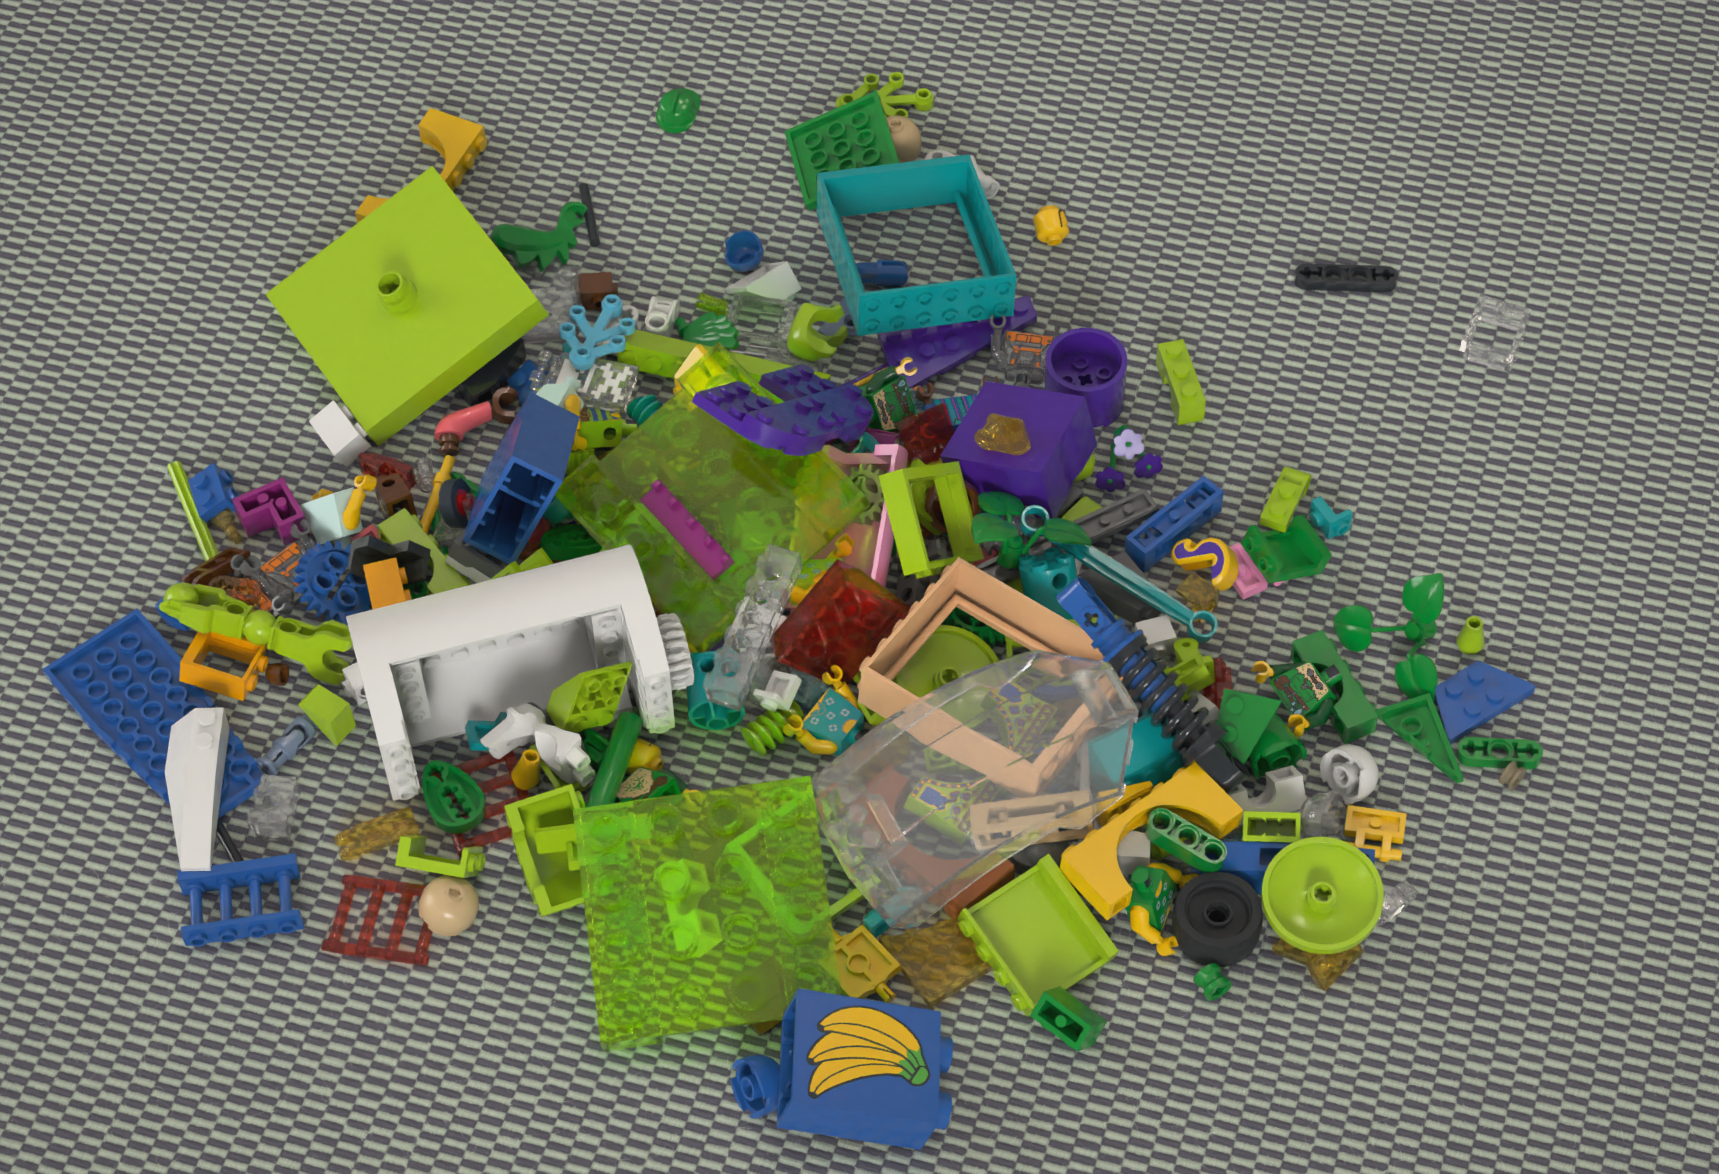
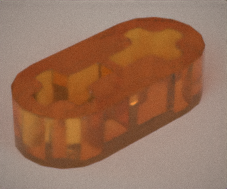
[208,576,263,607]

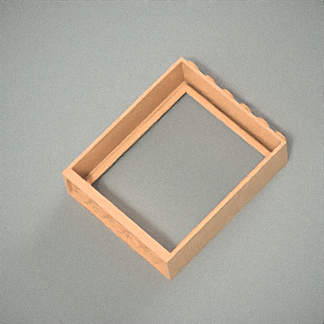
[857,557,1126,799]

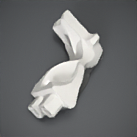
[480,702,596,787]

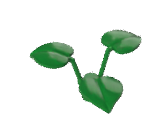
[971,491,1092,569]
[1333,573,1444,703]

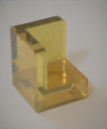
[1176,572,1219,623]

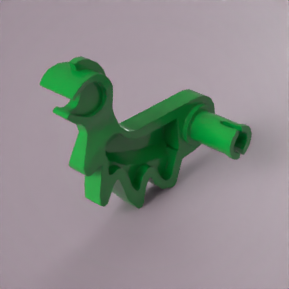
[490,202,588,272]

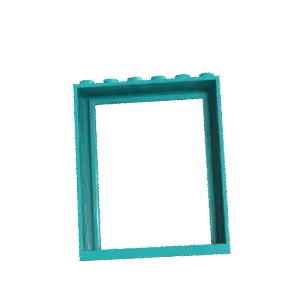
[816,154,1017,336]

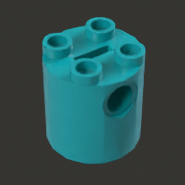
[1019,547,1078,620]
[687,647,745,731]

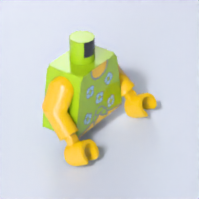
[776,534,854,610]

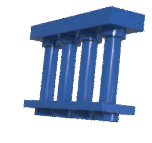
[177,853,304,947]

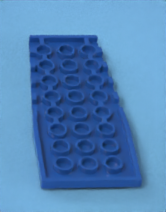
[42,608,269,818]

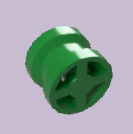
[1193,963,1232,1001]

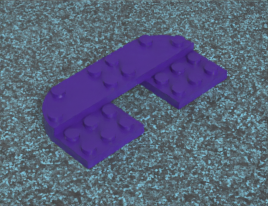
[692,364,874,456]

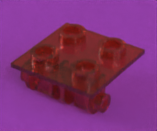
[896,402,955,466]

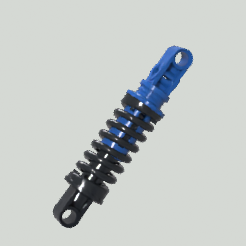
[1056,576,1250,794]

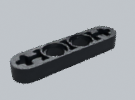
[1294,263,1398,292]

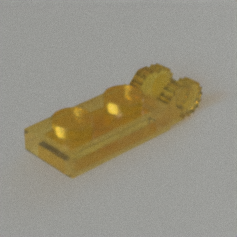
[334,807,420,861]

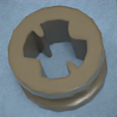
[1499,761,1527,791]

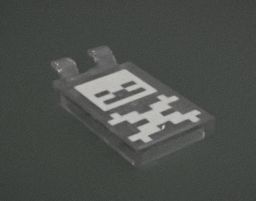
[529,350,639,413]

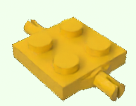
[816,924,901,1003]

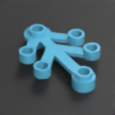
[559,294,635,370]

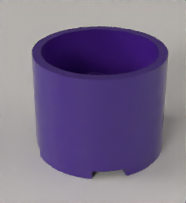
[1045,328,1127,428]

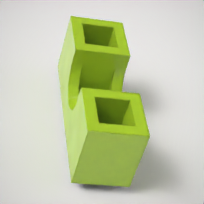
[1156,339,1206,425]

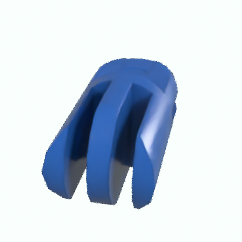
[856,260,909,286]

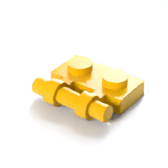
[1344,805,1407,862]

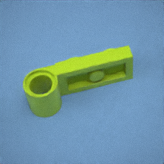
[1259,466,1312,533]

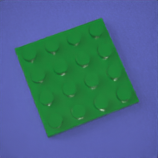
[784,90,901,211]

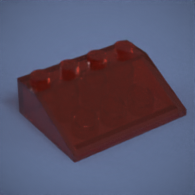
[769,559,911,685]

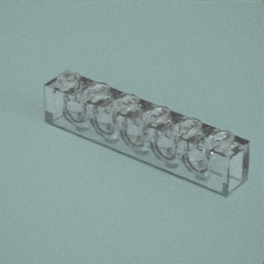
[703,544,802,711]

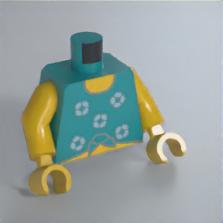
[783,665,872,756]

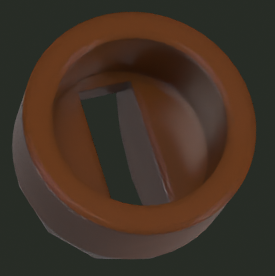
[265,663,289,686]

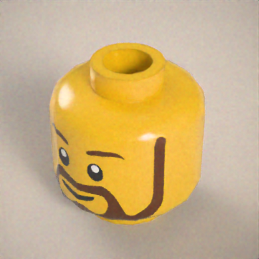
[1033,205,1069,246]

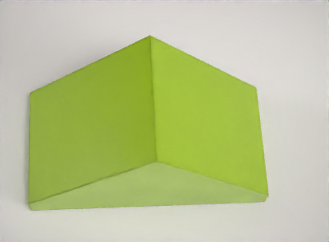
[298,684,356,746]

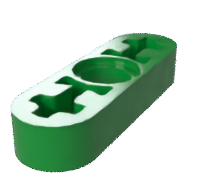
[1456,737,1543,770]

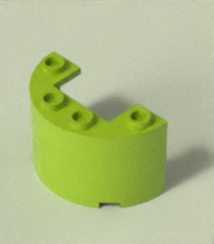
[504,784,614,918]

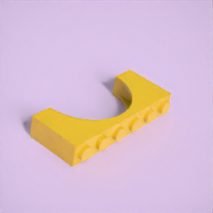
[355,108,487,223]
[1060,762,1244,920]

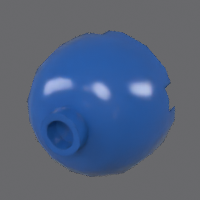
[731,1054,780,1119]

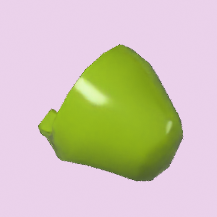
[787,303,848,362]

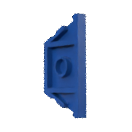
[1434,660,1536,745]

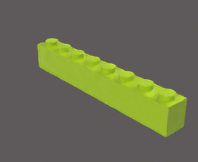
[618,329,831,403]

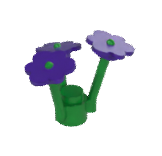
[1095,425,1163,492]

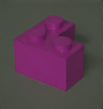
[232,477,310,546]

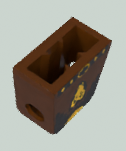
[374,473,418,520]

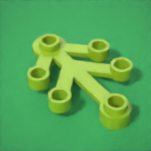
[836,72,934,118]

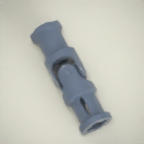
[256,713,318,778]

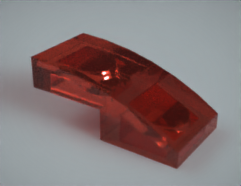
[357,453,416,490]

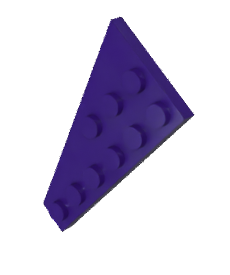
[877,295,1037,390]

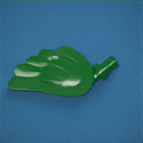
[675,312,739,350]

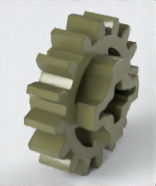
[837,464,887,525]

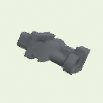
[895,540,951,618]

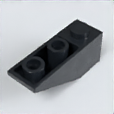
[457,338,526,406]

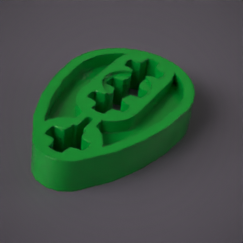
[538,524,606,561]
[422,760,486,834]

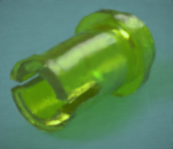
[695,292,731,317]

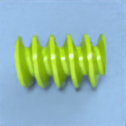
[740,700,804,756]

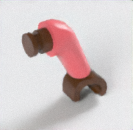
[434,387,519,457]

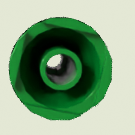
[1249,712,1307,780]

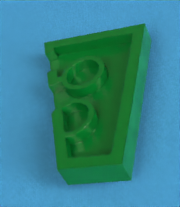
[1217,688,1282,765]

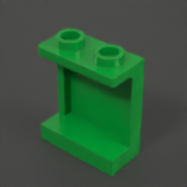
[1241,515,1332,584]

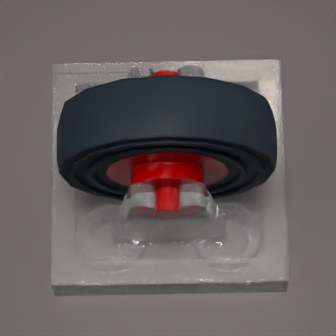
[433,478,475,547]

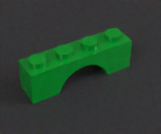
[1290,630,1379,744]

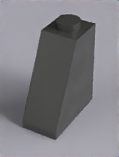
[1078,551,1161,624]

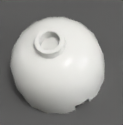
[1320,744,1379,805]

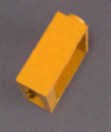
[179,631,269,701]

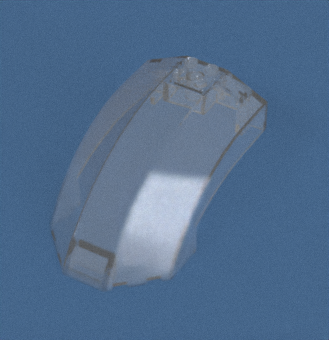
[810,649,1139,929]

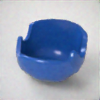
[724,230,764,272]

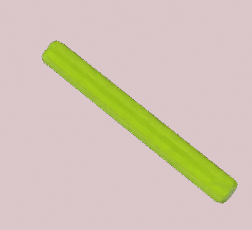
[167,461,219,561]

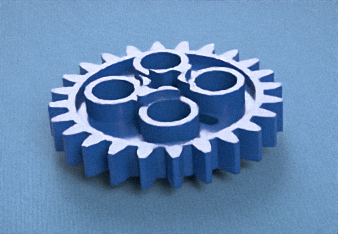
[293,541,373,626]

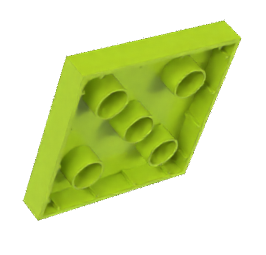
[266,166,549,446]

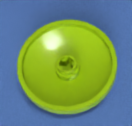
[893,625,1003,730]
[1261,837,1384,954]

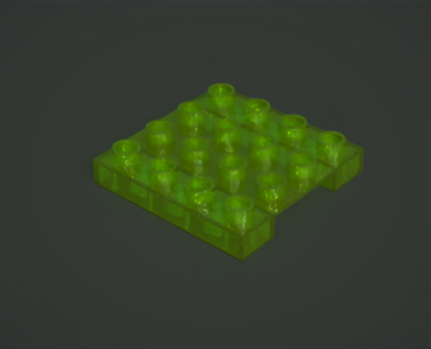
[555,342,870,653]
[573,776,842,1051]

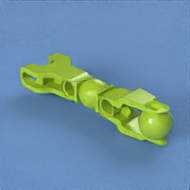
[159,582,353,685]

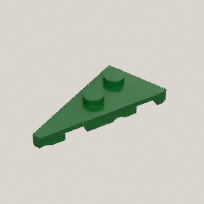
[1377,693,1464,784]

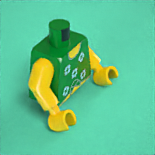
[1126,863,1198,956]

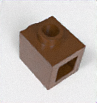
[580,272,619,310]

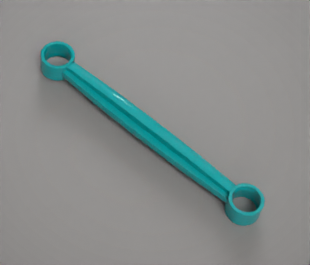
[1019,505,1218,643]

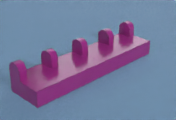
[640,479,735,581]

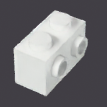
[309,400,371,467]

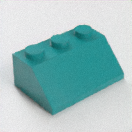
[1089,713,1184,793]

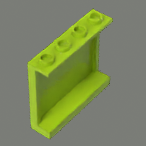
[957,854,1119,1017]

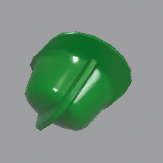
[656,88,701,133]

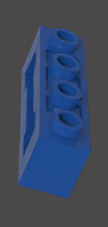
[1125,475,1224,573]

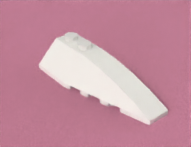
[165,707,230,872]

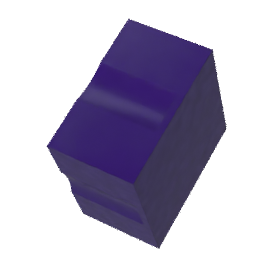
[941,381,1097,519]

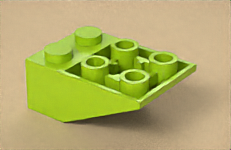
[546,661,633,732]

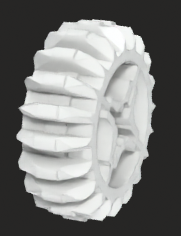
[656,613,694,690]

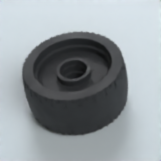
[1172,872,1263,967]

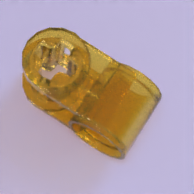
[974,413,1031,455]

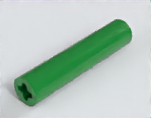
[582,712,643,822]

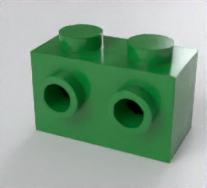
[1030,986,1107,1052]

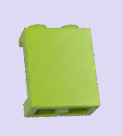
[395,835,486,878]

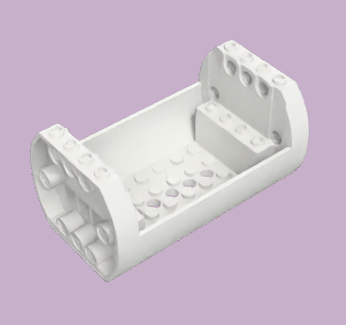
[346,545,675,801]

